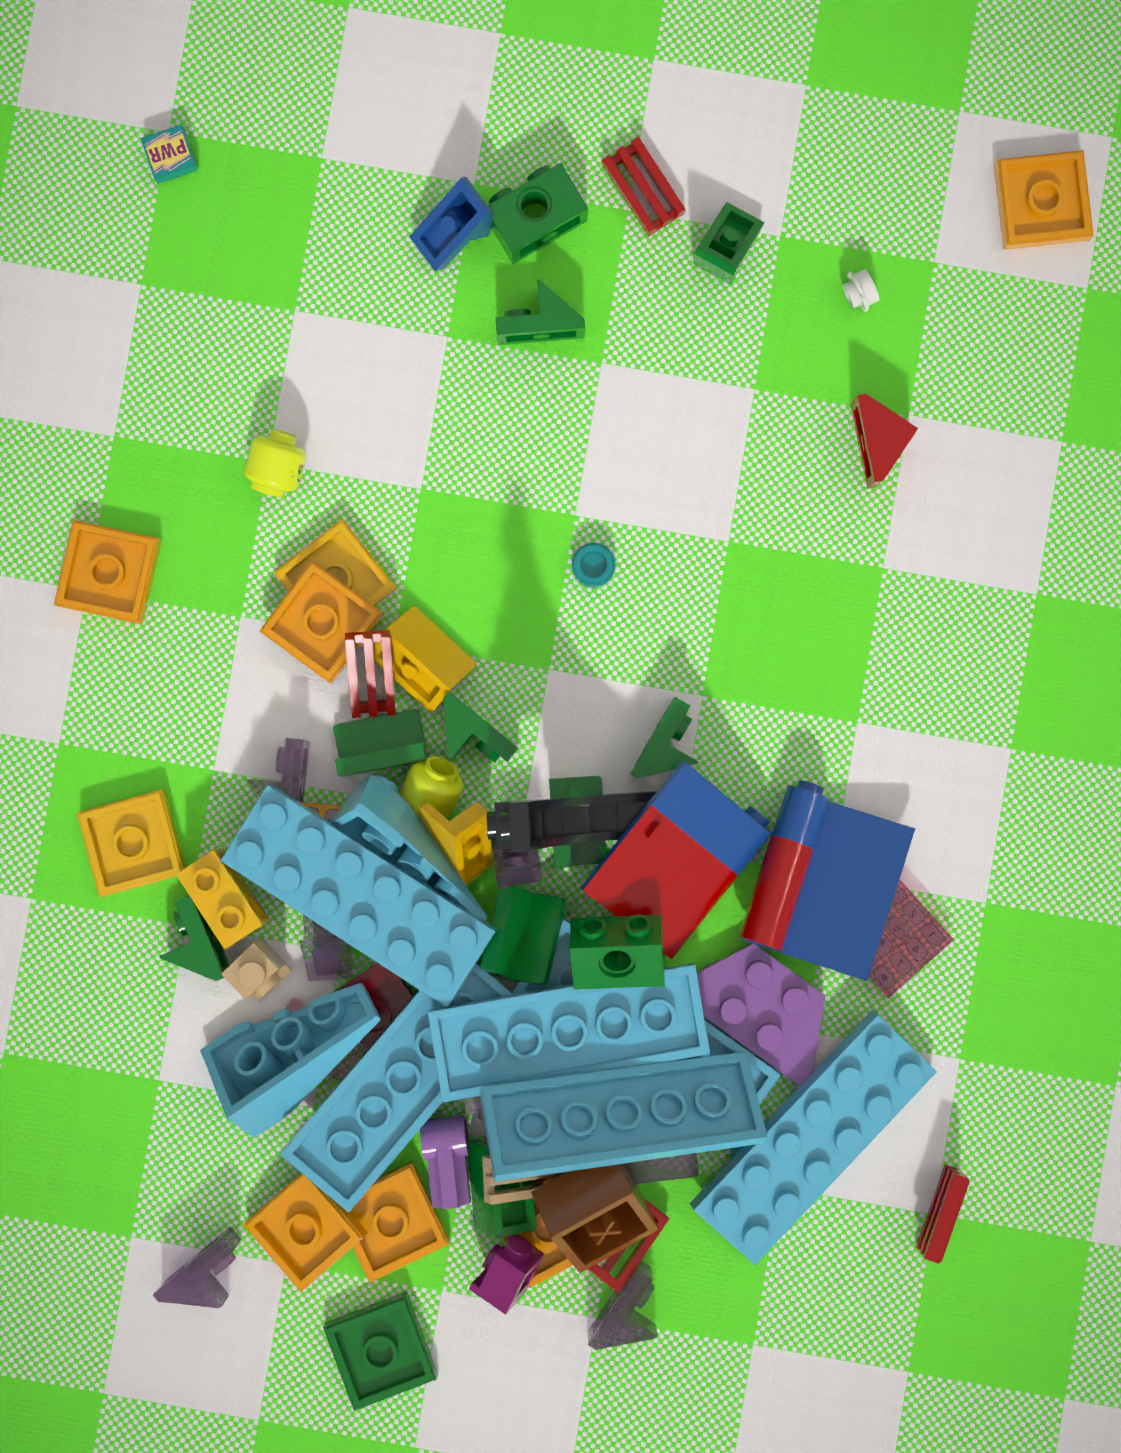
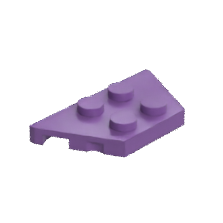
[697,943,825,1086]

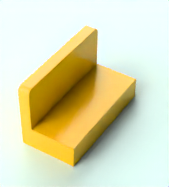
[373,606,477,714]
[419,802,493,885]

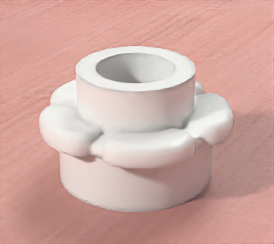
[842,269,880,312]

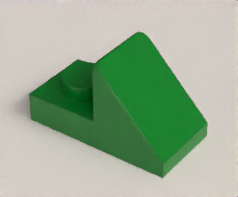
[693,202,765,284]
[495,280,585,345]
[443,692,519,763]
[629,697,699,779]
[159,896,230,981]

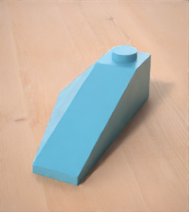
[330,774,488,921]
[200,983,381,1138]

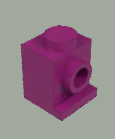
[469,1234,545,1315]

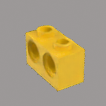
[176,848,271,949]

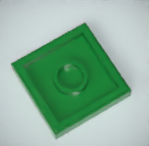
[323,1291,438,1411]

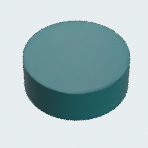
[572,543,616,588]

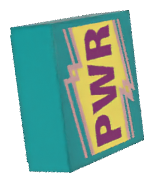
[140,124,198,184]

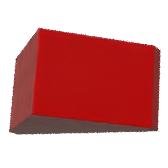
[850,394,918,489]

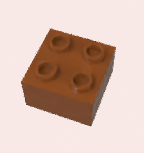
[531,1164,659,1273]

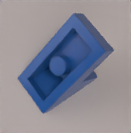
[409,177,493,271]

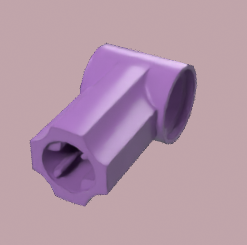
[420,1115,471,1209]

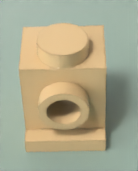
[221,938,293,1001]

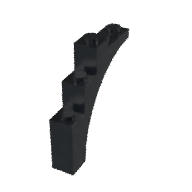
[486,791,657,852]

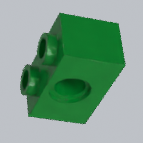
[488,163,588,265]
[569,914,665,990]

